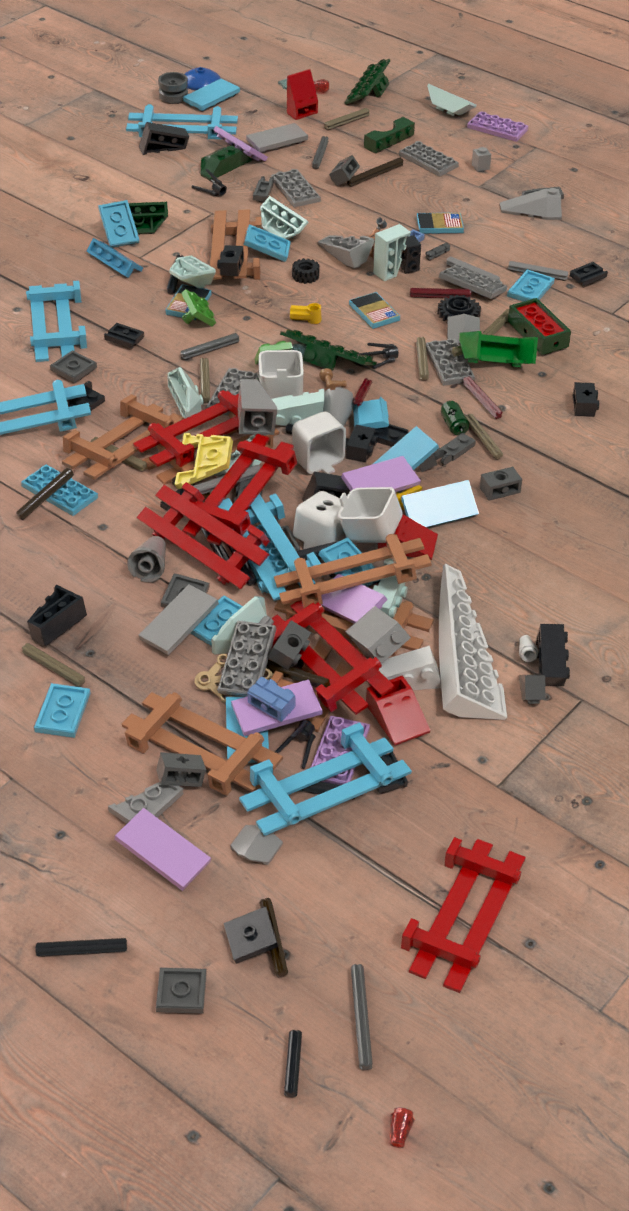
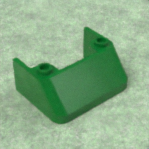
[459,331,538,367]

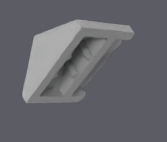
[447,314,480,344]
[231,825,283,865]

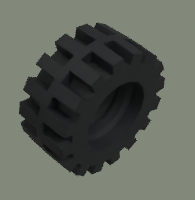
[292,258,320,284]

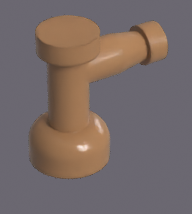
[319,368,347,390]

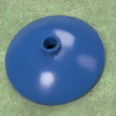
[184,67,221,90]

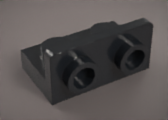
[67,381,105,411]

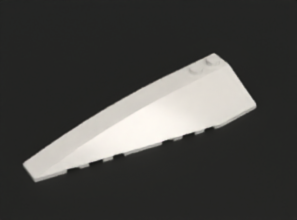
[439,564,507,720]

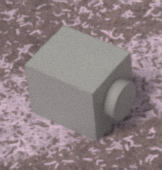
[472,147,491,171]

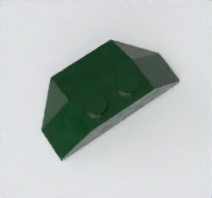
[201,146,251,181]
[128,202,168,234]

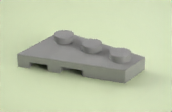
[108,782,184,824]

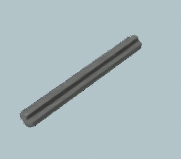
[351,964,373,1070]

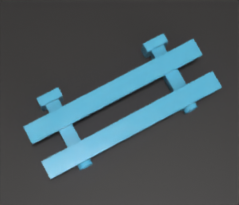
[126,104,238,140]
[26,281,87,362]
[0,380,91,435]
[218,493,323,601]
[239,722,412,836]

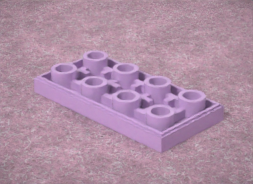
[467,111,528,142]
[214,126,268,161]
[341,456,421,492]
[321,574,388,623]
[231,680,322,736]
[311,716,370,785]
[115,808,211,891]

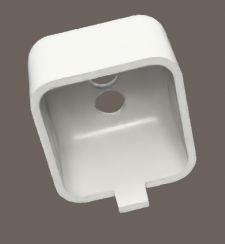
[259,350,304,399]
[292,412,346,474]
[338,487,402,543]
[293,491,346,549]

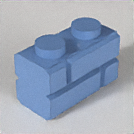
[247,676,296,722]

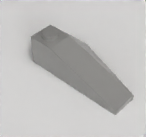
[499,188,562,220]
[317,235,374,268]

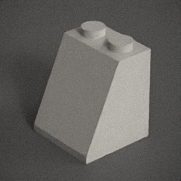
[238,379,277,435]
[345,606,411,664]

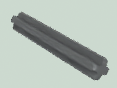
[312,136,329,169]
[180,333,239,360]

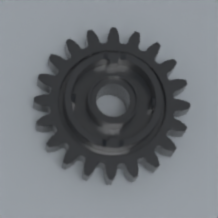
[437,295,481,321]

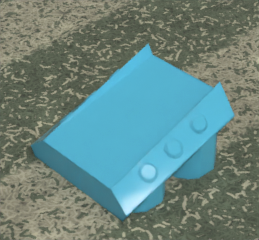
[353,396,389,428]

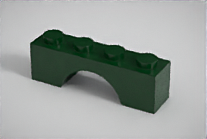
[364,117,415,154]

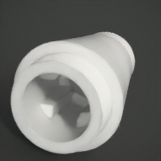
[519,635,538,662]

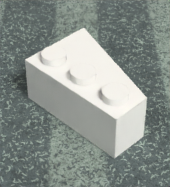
[379,646,441,690]

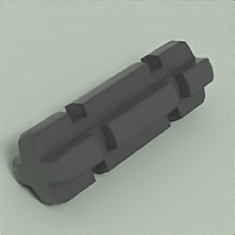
[425,243,450,260]

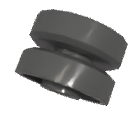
[158,72,188,103]

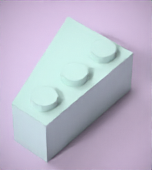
[373,224,411,281]
[272,389,324,426]
[373,559,408,618]

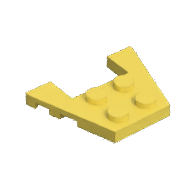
[175,433,233,489]

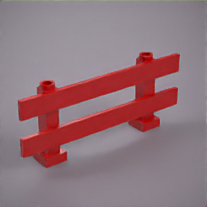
[133,390,239,467]
[182,434,297,546]
[136,482,270,589]
[271,600,395,715]
[401,837,526,993]

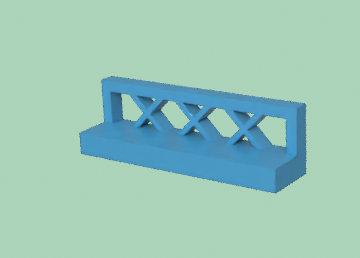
[87,238,143,278]

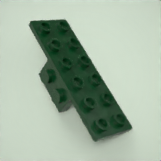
[344,59,391,105]
[280,329,377,370]

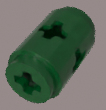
[441,401,469,435]

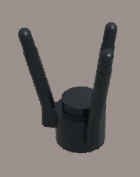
[192,169,227,196]
[359,343,399,369]
[275,720,316,769]

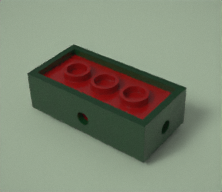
[508,298,571,355]

